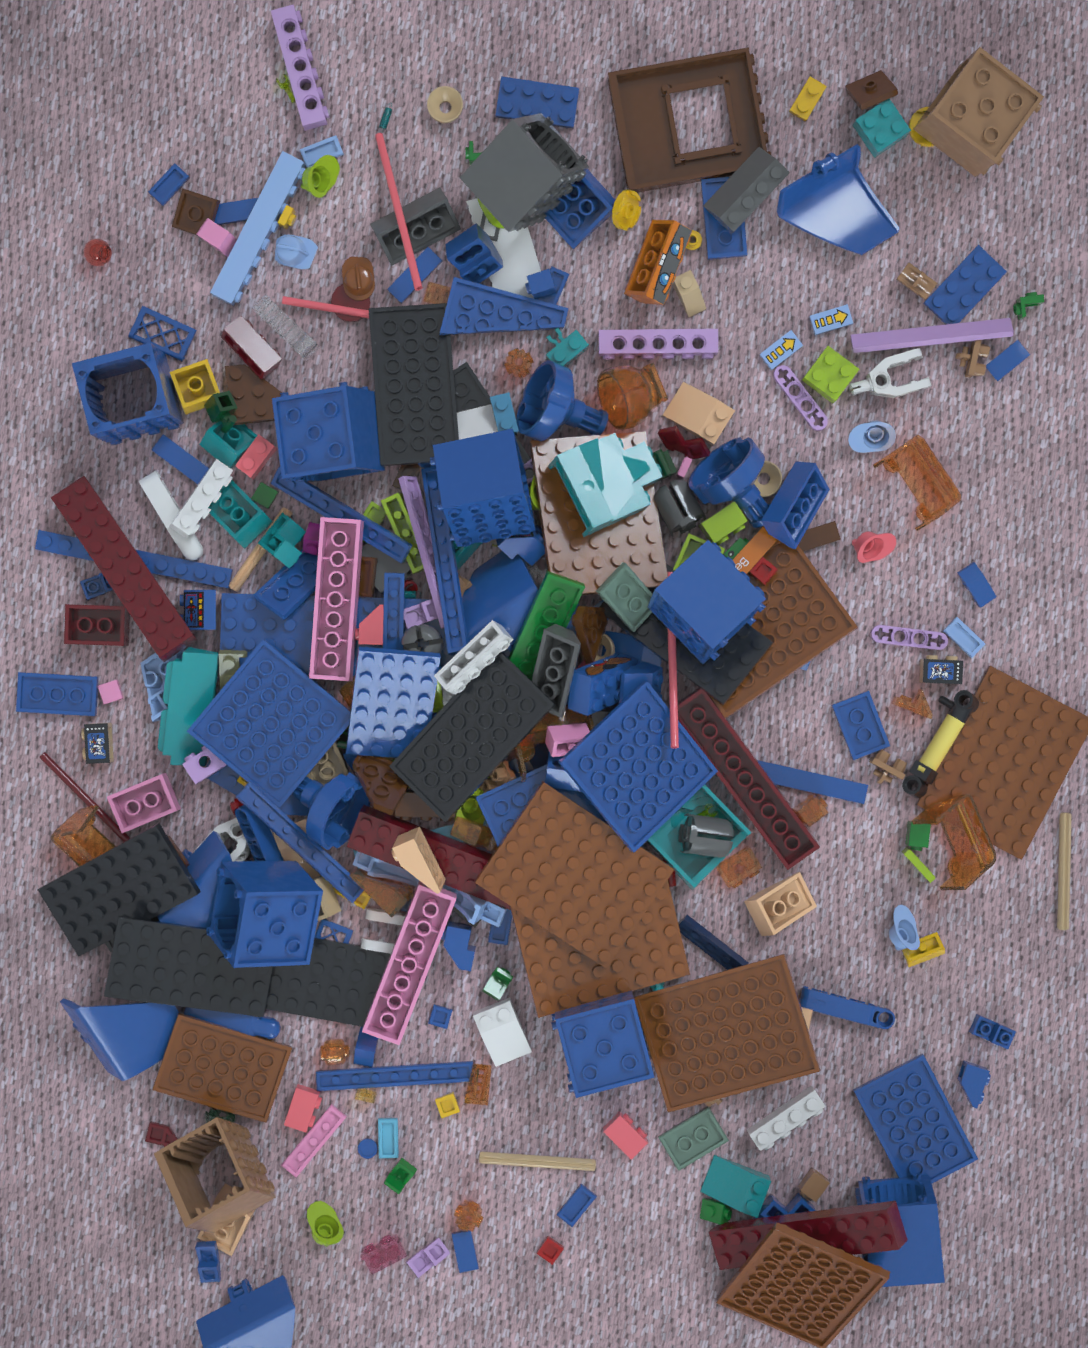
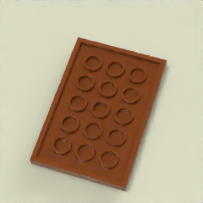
[152,1013,292,1123]

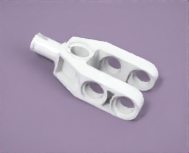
[849,348,932,398]
[194,818,250,861]
[361,908,441,954]

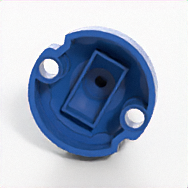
[516,360,608,441]
[689,437,770,528]
[291,772,370,850]

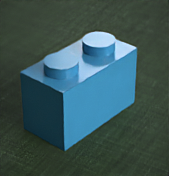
[490,392,519,435]

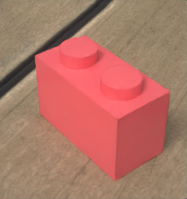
[235,434,278,479]
[284,1084,322,1132]
[603,1111,648,1160]

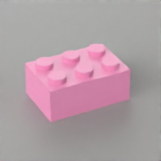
[107,773,181,833]

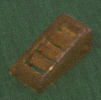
[464,1064,492,1105]

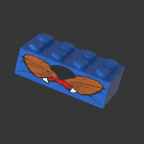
[568,653,638,716]

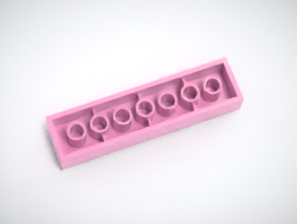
[309,517,364,681]
[362,880,457,1045]

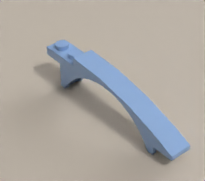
[352,851,507,927]

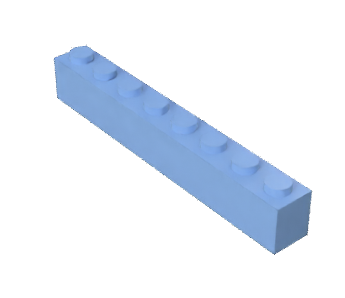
[210,151,305,306]

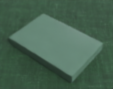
[596,562,652,632]
[658,1106,729,1171]

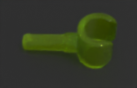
[276,74,296,103]
[697,804,718,817]

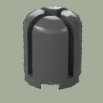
[654,480,707,537]
[401,624,443,654]
[678,813,734,858]

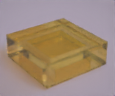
[355,1088,377,1104]

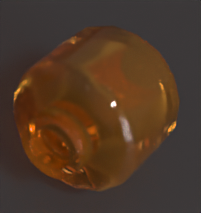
[320,1039,350,1066]

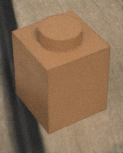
[798,1167,830,1202]

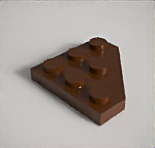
[225,364,282,425]
[572,606,608,664]
[353,755,409,815]

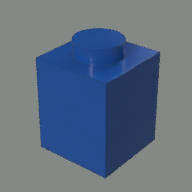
[525,269,557,299]

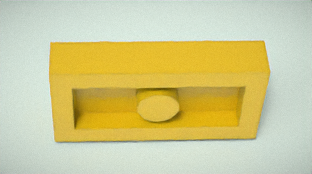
[789,76,827,122]

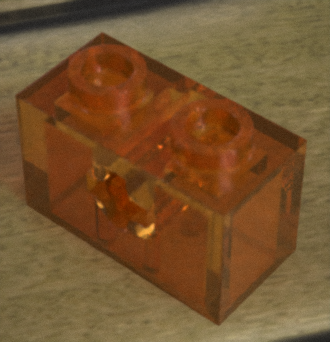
[793,794,829,827]
[715,846,762,888]

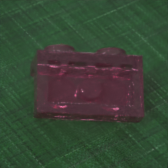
[360,1234,407,1274]

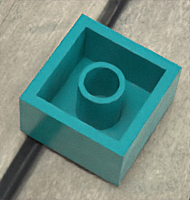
[852,99,911,158]

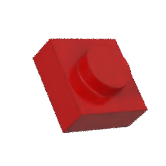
[749,557,778,585]
[537,1236,564,1265]

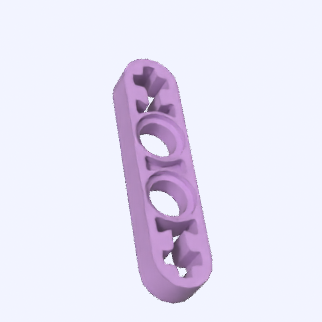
[773,365,828,431]
[870,625,948,650]

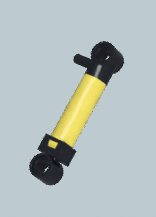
[902,690,979,798]

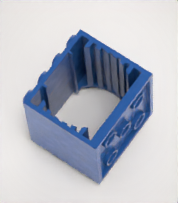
[72,343,184,445]
[272,382,385,482]
[430,428,536,547]
[647,540,766,664]
[206,861,323,968]
[551,990,655,1098]
[855,1173,945,1287]

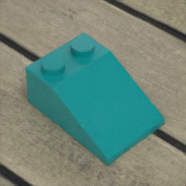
[208,480,273,549]
[700,1155,772,1218]

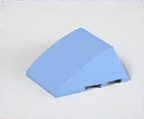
[140,649,219,722]

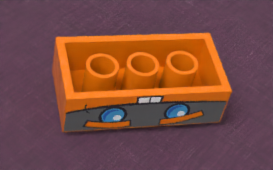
[624,220,692,305]

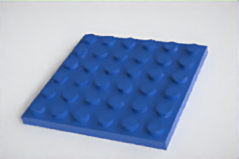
[187,639,351,808]
[558,681,718,852]

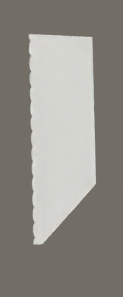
[466,198,541,299]

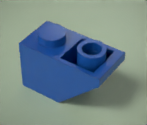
[957,1060,991,1109]

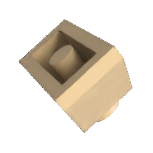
[672,270,706,318]

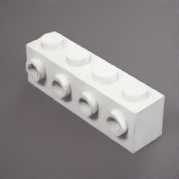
[169,459,233,538]
[434,620,514,695]
[747,1085,826,1151]

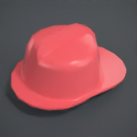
[852,531,896,563]

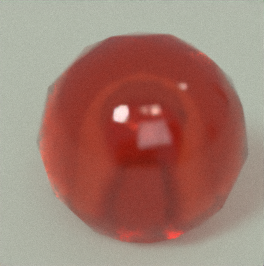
[83,238,112,266]

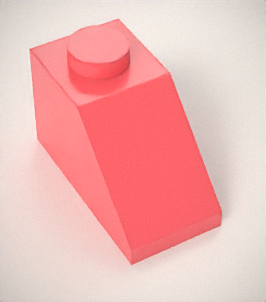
[355,605,384,645]

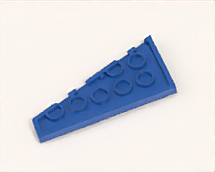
[439,277,569,335]

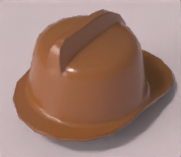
[342,256,375,301]

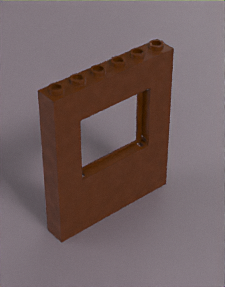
[607,47,771,193]

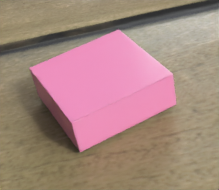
[676,457,693,479]
[98,680,124,704]

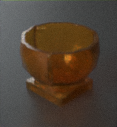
[597,363,668,430]

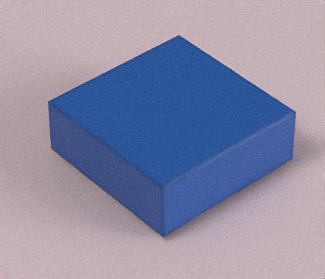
[428,1004,453,1029]

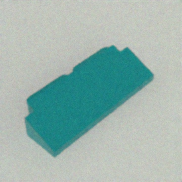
[158,647,219,767]

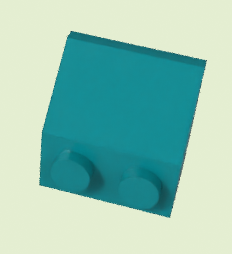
[199,421,257,469]

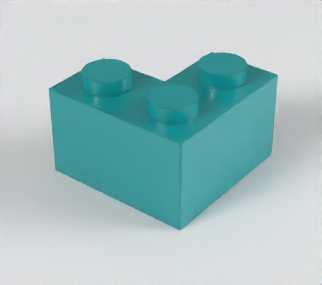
[258,512,306,569]

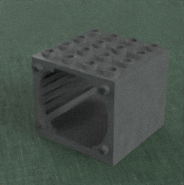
[460,113,589,232]

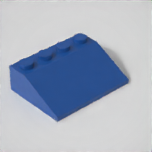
[545,169,615,249]

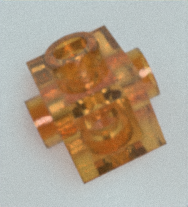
[504,348,534,378]
[454,1200,484,1232]

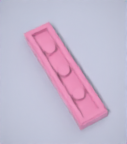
[281,1104,347,1177]

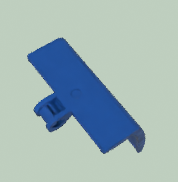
[777,144,900,255]
[462,551,539,652]
[157,831,232,928]
[60,998,179,1081]
[196,1275,296,1348]

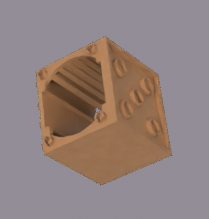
[913,47,1044,177]
[154,1117,276,1233]

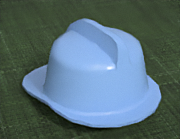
[275,235,318,269]
[848,420,896,453]
[889,905,920,951]

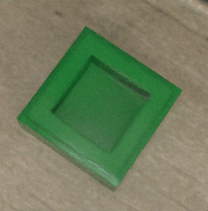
[251,482,279,509]

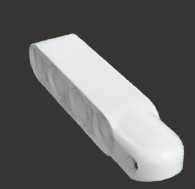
[139,471,203,561]

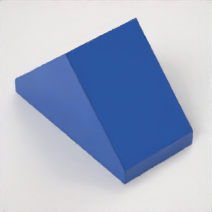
[353,1027,378,1067]

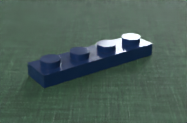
[678,914,749,970]

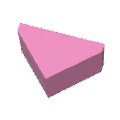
[196,218,237,258]

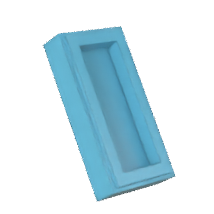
[378,1118,399,1158]

